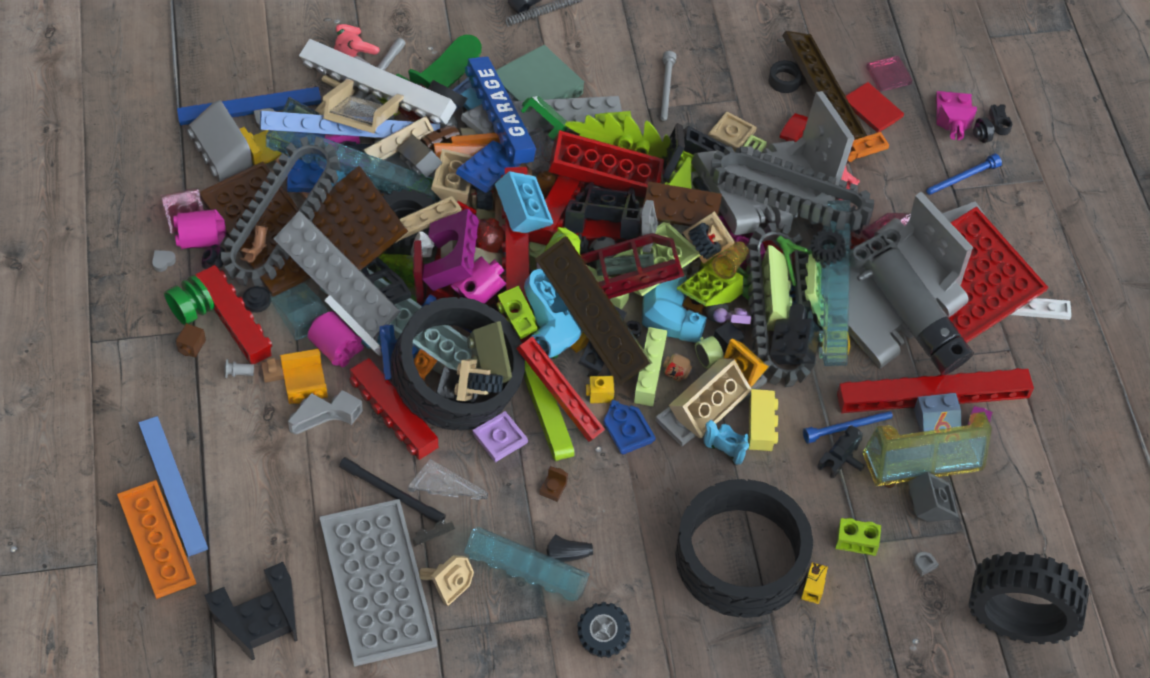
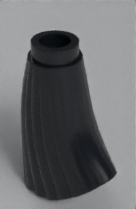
[546,534,593,564]

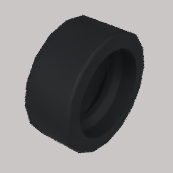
[768,60,802,93]

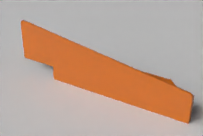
[434,133,504,159]

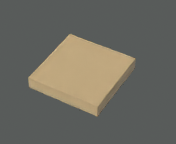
[708,112,757,152]

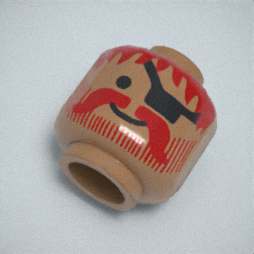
[662,353,692,381]

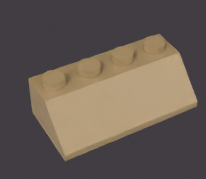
[669,358,751,438]

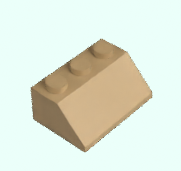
[431,149,473,205]

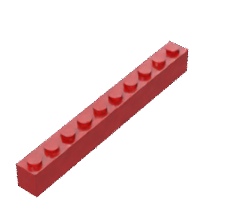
[501,167,531,344]
[837,368,1034,413]

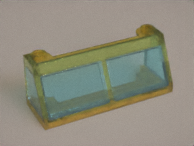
[862,412,992,486]

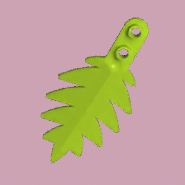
[565,112,696,172]

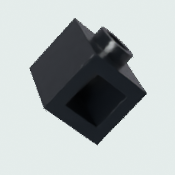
[714,321,744,353]

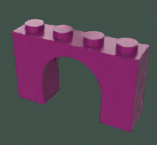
[423,209,479,291]

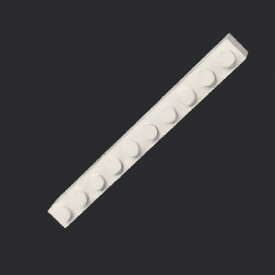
[299,39,457,125]

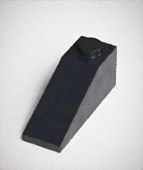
[683,126,729,155]

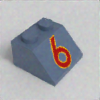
[914,393,962,442]

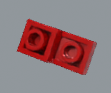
[779,113,808,142]

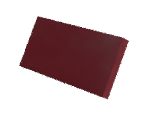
[413,240,426,306]

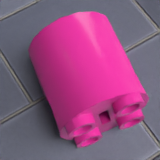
[173,209,226,250]
[451,256,506,304]
[307,311,364,368]

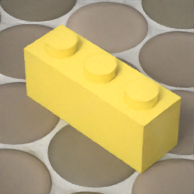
[749,389,778,451]

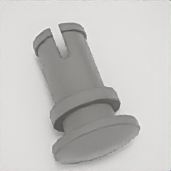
[224,359,254,378]

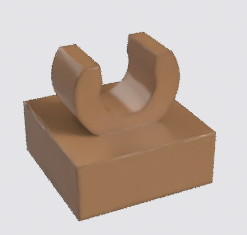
[261,358,284,383]

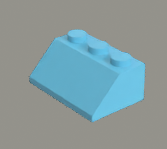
[495,171,553,233]

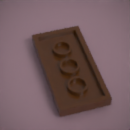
[643,182,722,227]

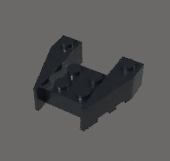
[565,182,642,240]
[204,562,298,660]

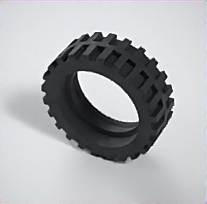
[968,552,1089,644]

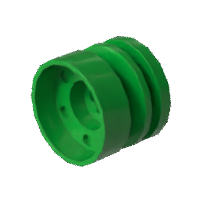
[164,275,214,326]

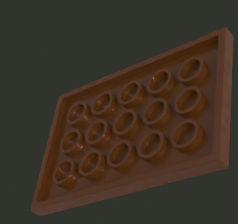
[311,166,408,270]

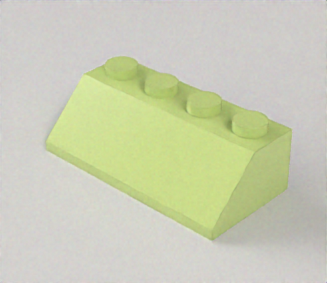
[761,245,792,331]

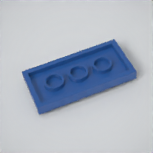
[287,132,325,193]
[456,140,521,193]

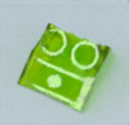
[380,254,424,288]

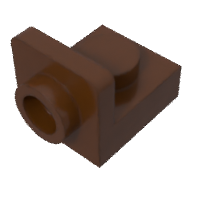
[539,466,568,502]

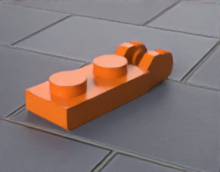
[847,132,889,162]

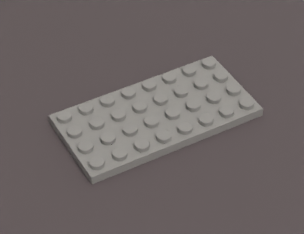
[319,499,437,667]

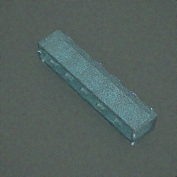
[464,527,590,601]

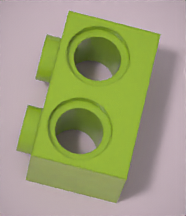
[835,518,881,556]

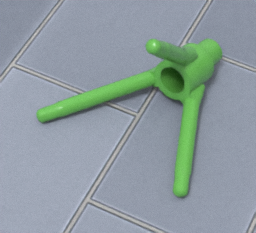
[776,236,812,286]

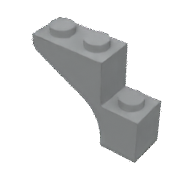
[288,390,363,434]

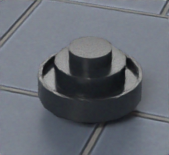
[973,117,995,143]
[201,244,225,269]
[242,286,271,313]

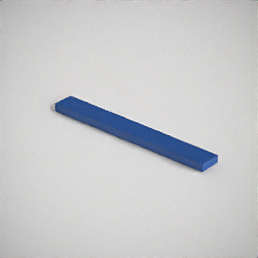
[177,87,322,125]

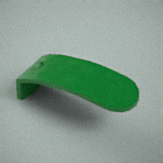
[408,35,482,89]

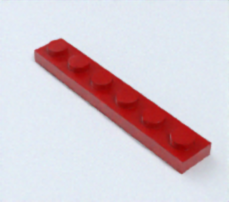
[516,336,605,442]

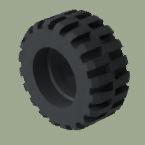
[382,189,436,261]

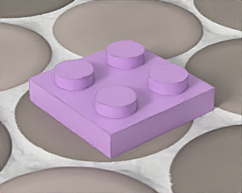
[473,411,528,462]

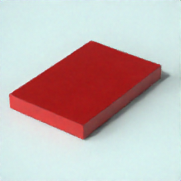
[846,82,904,133]

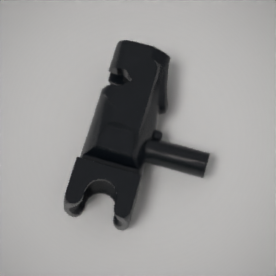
[817,425,865,478]

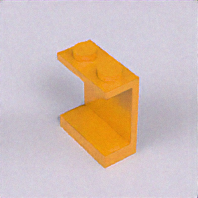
[280,349,328,404]

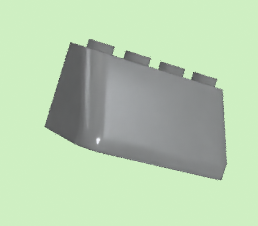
[187,100,253,182]

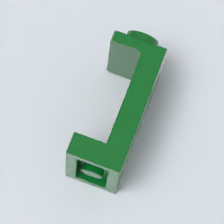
[521,96,568,140]

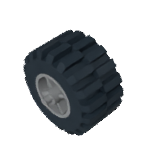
[577,602,631,658]

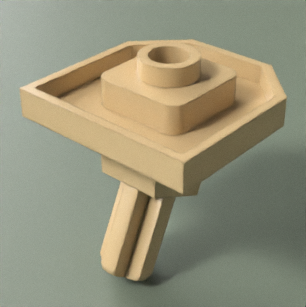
[419,555,474,606]

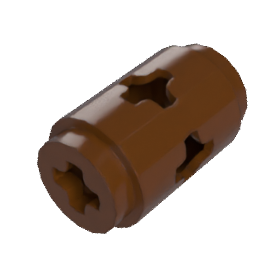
[420,125,460,153]

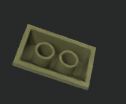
[467,321,512,389]

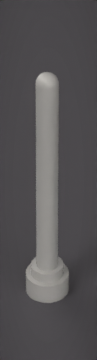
[660,51,677,121]

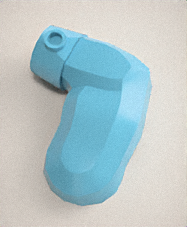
[524,269,583,358]
[642,275,707,343]

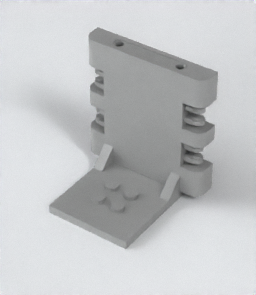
[691,91,854,235]
[821,192,973,369]

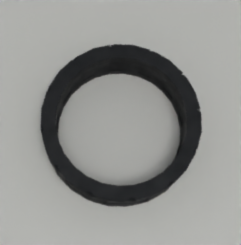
[391,297,525,431]
[675,479,813,618]

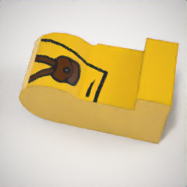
[801,562,828,604]

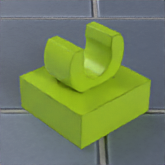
[510,312,537,339]

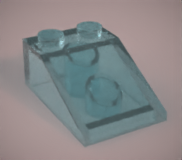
[271,283,328,341]

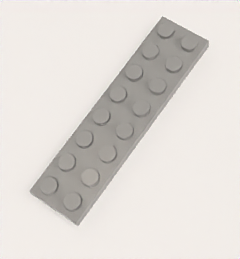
[274,211,401,340]

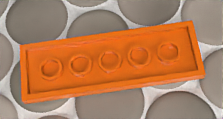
[117,480,196,599]

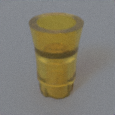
[712,242,749,279]

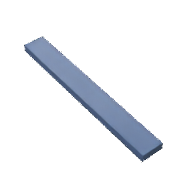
[139,416,208,557]

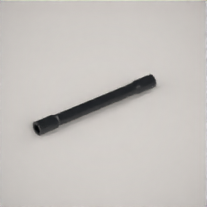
[339,457,446,525]

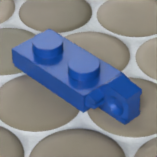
[380,325,398,380]

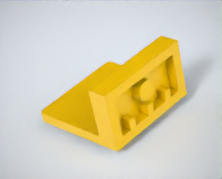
[239,127,288,165]

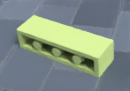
[634,327,667,406]

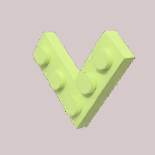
[805,254,833,332]

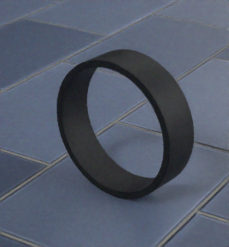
[428,80,468,108]

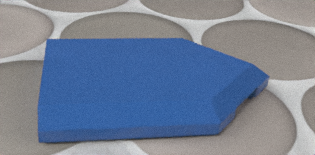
[603,399,656,454]

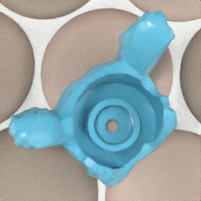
[704,420,749,465]

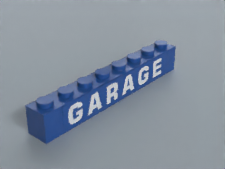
[465,56,536,164]

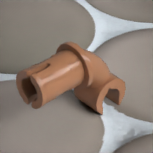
[240,226,268,263]

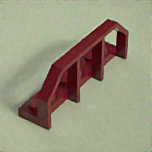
[580,233,684,299]

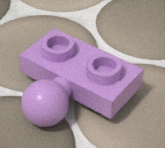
[713,308,751,324]

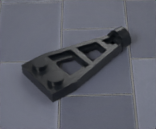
[361,257,412,305]

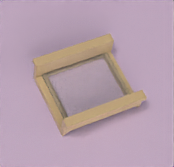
[323,79,404,134]

